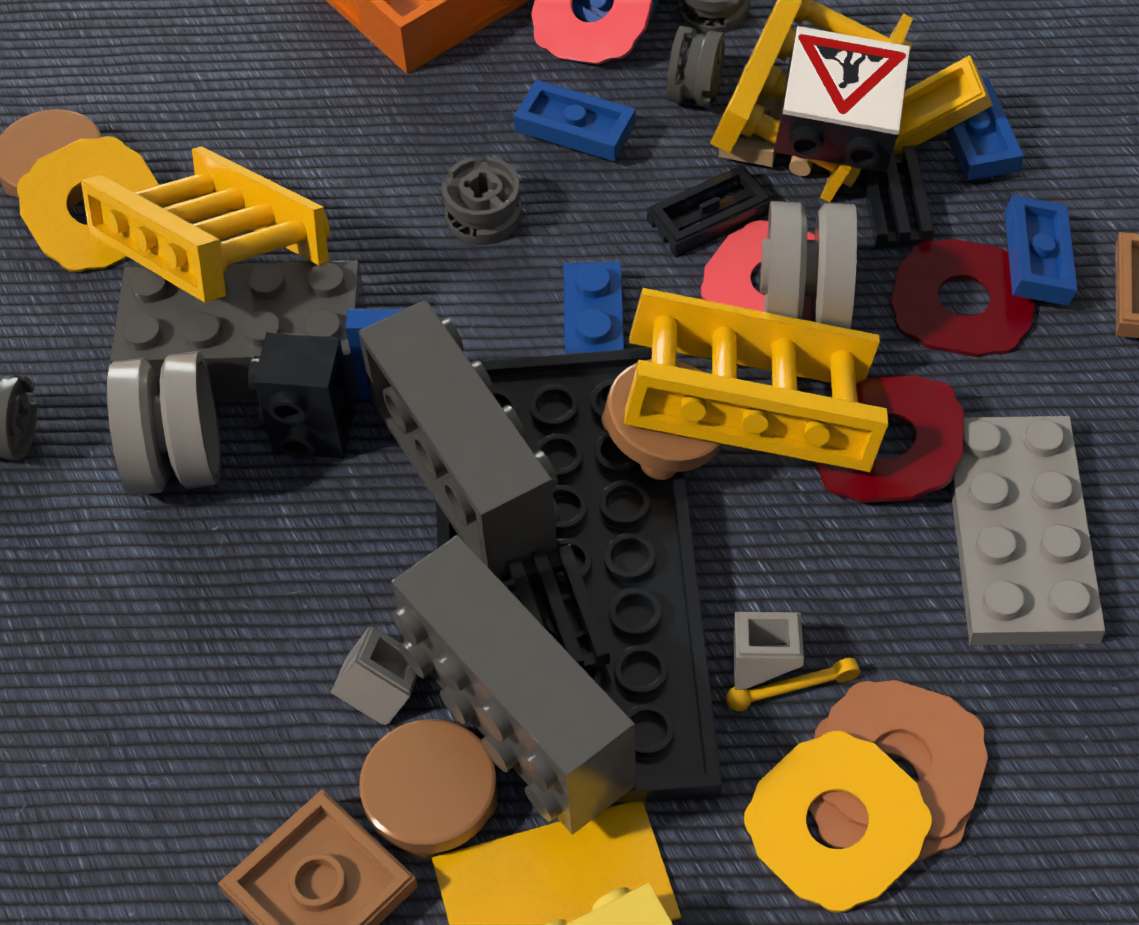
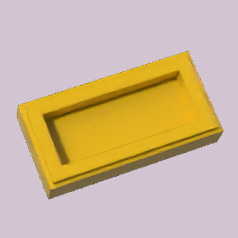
[893,55,993,155]

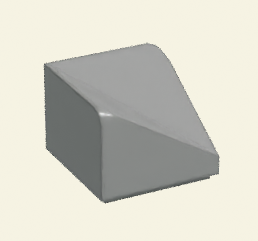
[733,612,804,690]
[330,625,418,725]

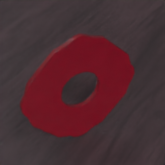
[890,239,1036,358]
[814,375,964,503]

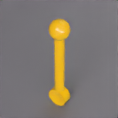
[726,658,861,712]

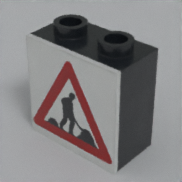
[774,26,910,173]

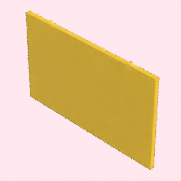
[432,802,681,925]

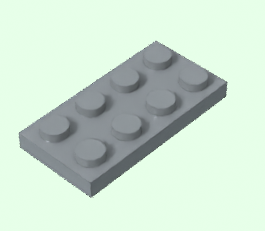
[950,416,1105,646]

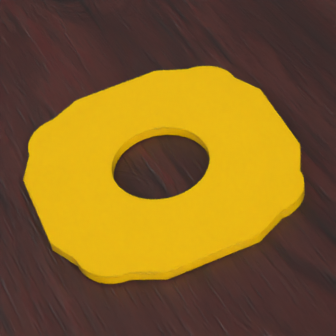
[17,136,159,272]
[744,731,932,913]

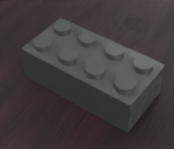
[110,260,367,401]
[358,299,561,579]
[391,535,636,835]

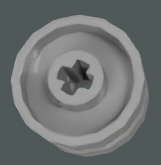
[760,201,857,329]
[107,351,221,496]

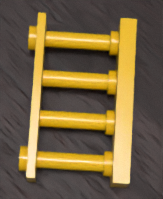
[710,0,913,203]
[81,146,330,303]
[624,288,888,472]

